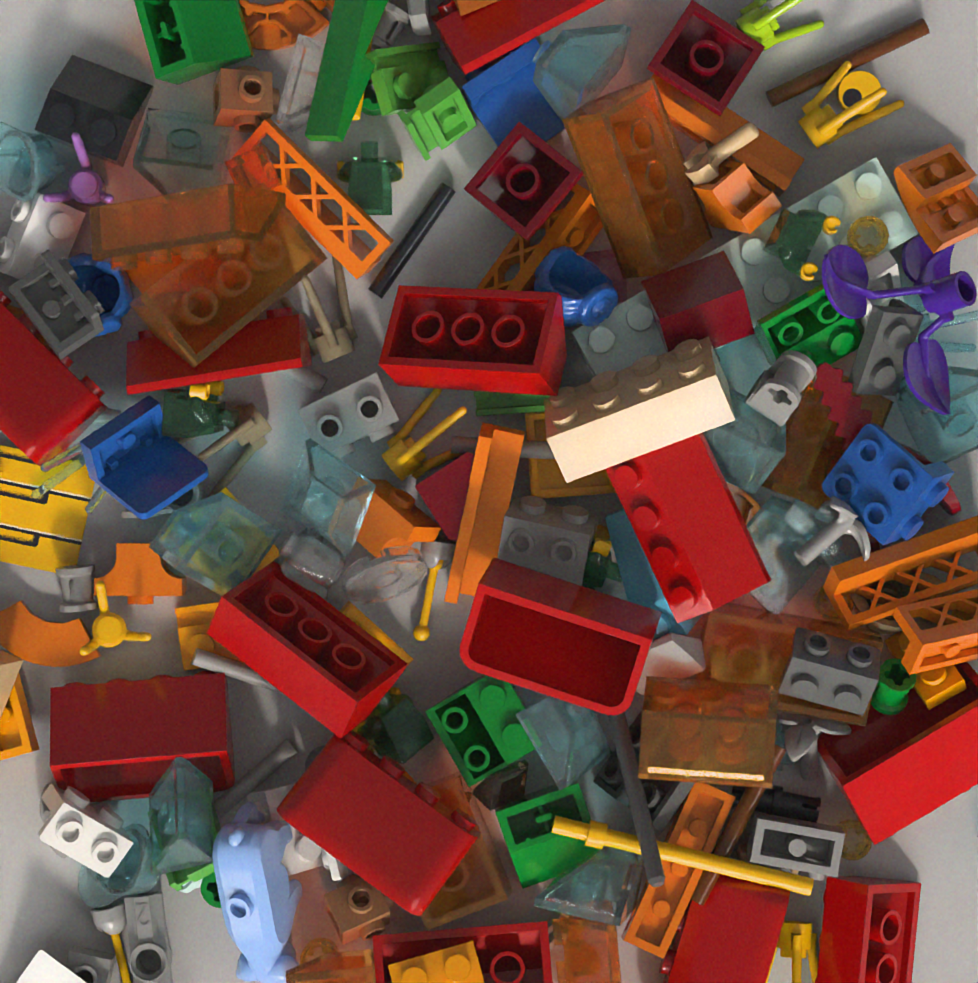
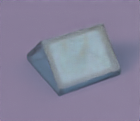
[703,388,786,494]
[149,757,214,875]

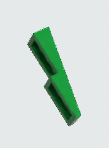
[305,0,388,142]

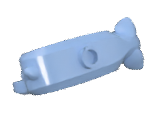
[212,802,304,983]

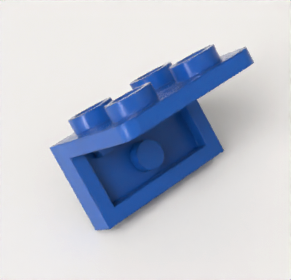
[462,38,579,147]
[80,395,209,519]
[822,423,955,545]

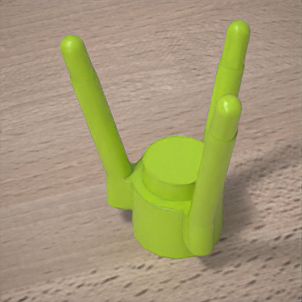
[734,0,824,51]

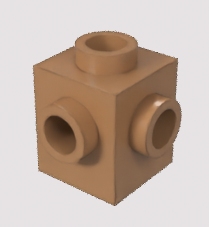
[213,66,280,133]
[324,874,394,945]

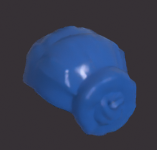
[534,246,618,327]
[66,252,134,338]

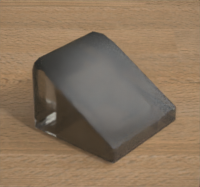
[473,759,529,811]

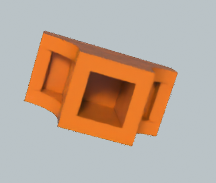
[693,160,782,234]
[349,478,441,559]
[94,543,187,605]

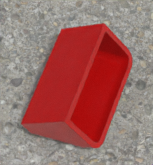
[0,290,108,469]
[459,558,662,715]
[817,662,978,845]
[50,671,235,803]
[276,730,481,916]
[659,874,790,983]

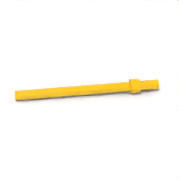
[551,815,814,896]

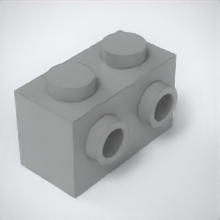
[297,372,400,462]
[746,812,845,881]

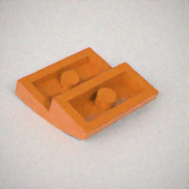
[893,143,978,254]

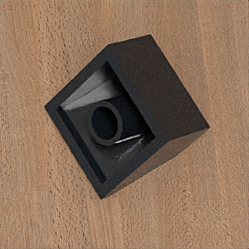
[34,55,154,167]

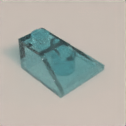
[533,24,631,129]
[133,108,233,213]
[895,366,978,464]
[281,438,376,557]
[149,492,282,596]
[515,695,612,790]
[533,846,644,926]

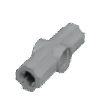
[124,892,173,983]

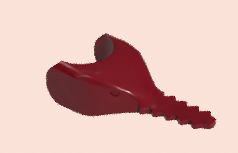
[812,362,961,553]

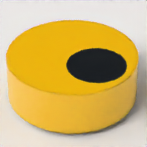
[837,71,881,116]

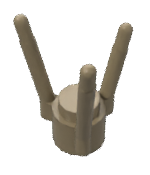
[280,256,358,364]
[173,402,272,504]

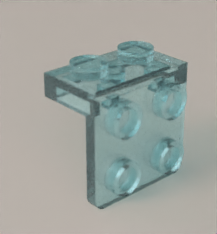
[746,495,851,615]

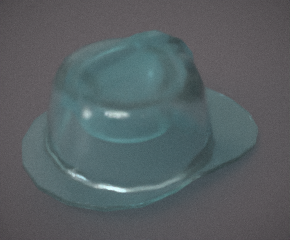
[0,122,65,202]
[78,824,164,908]

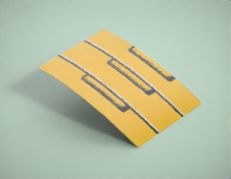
[0,445,95,573]

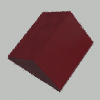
[646,0,765,116]
[464,121,585,241]
[641,251,755,352]
[415,452,475,541]

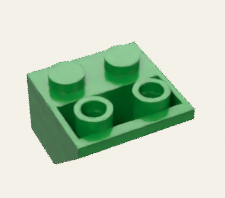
[134,0,254,85]
[754,283,862,366]
[425,674,545,787]
[494,777,604,889]

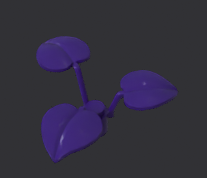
[822,236,977,415]

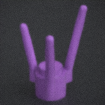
[43,132,114,206]

